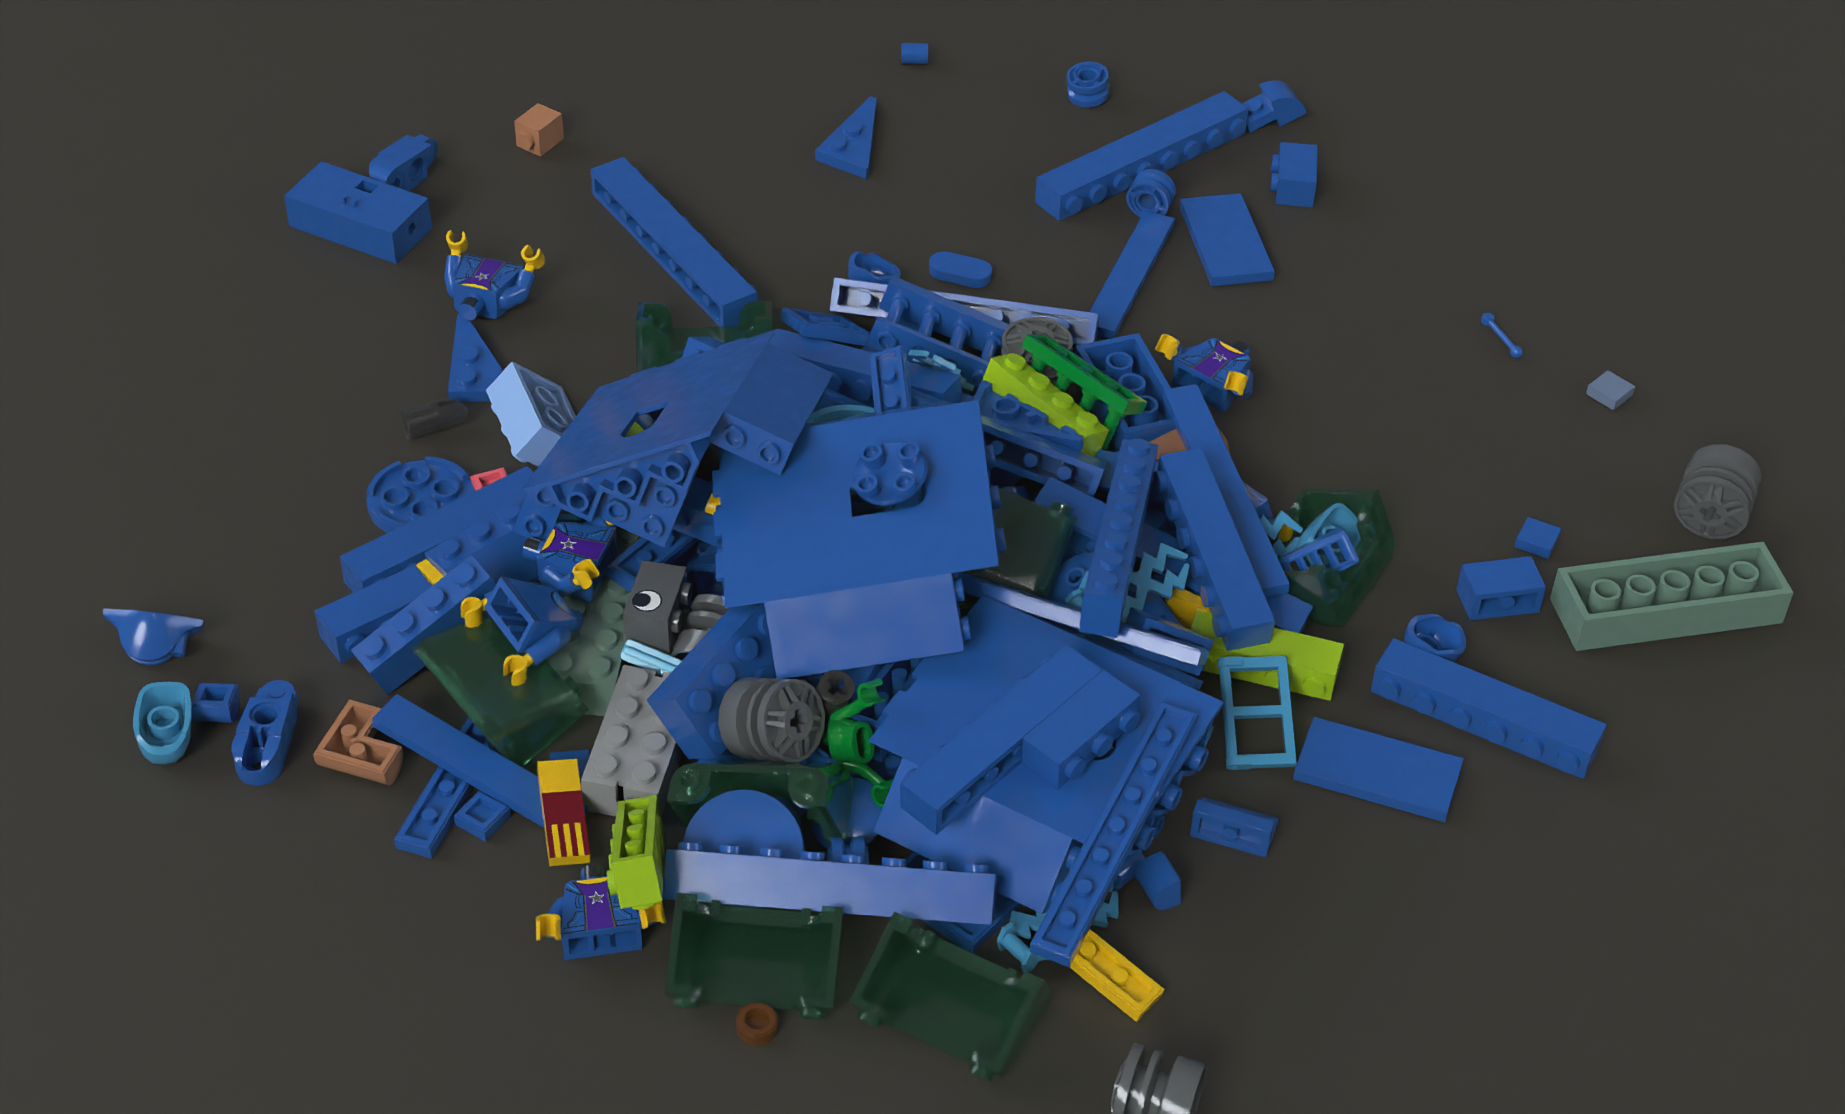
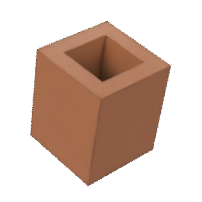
[514,103,564,157]

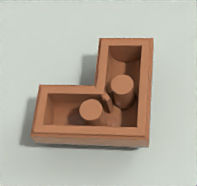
[313,699,403,786]

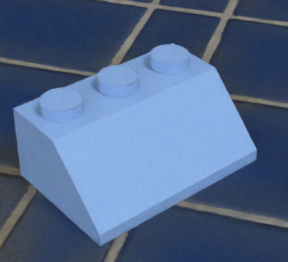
[486,362,576,467]

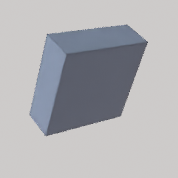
[1586,370,1635,410]

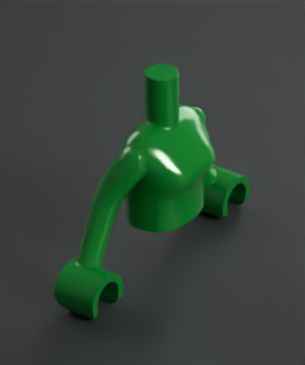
[820,678,894,808]

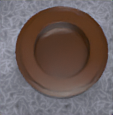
[736,1002,778,1046]

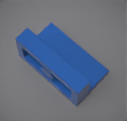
[1190,797,1279,858]

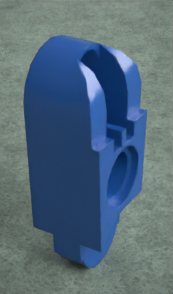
[369,134,438,191]
[231,680,299,786]

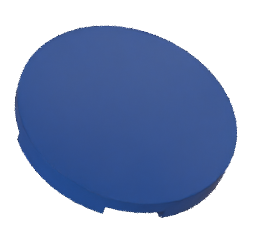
[366,456,474,533]
[683,790,805,913]

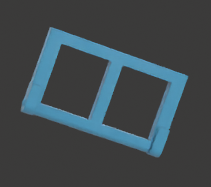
[1217,656,1297,770]

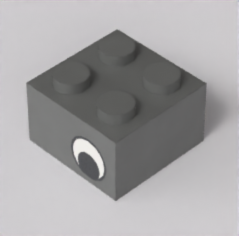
[623,560,693,668]

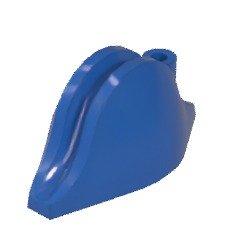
[103,609,205,666]

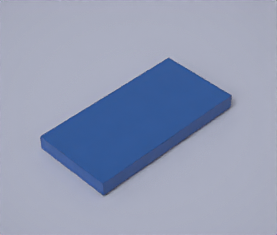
[1179,193,1275,286]
[1293,717,1464,823]

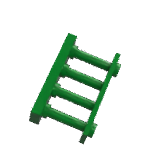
[1021,334,1148,451]

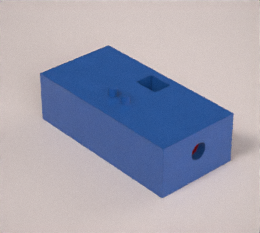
[284,161,432,264]

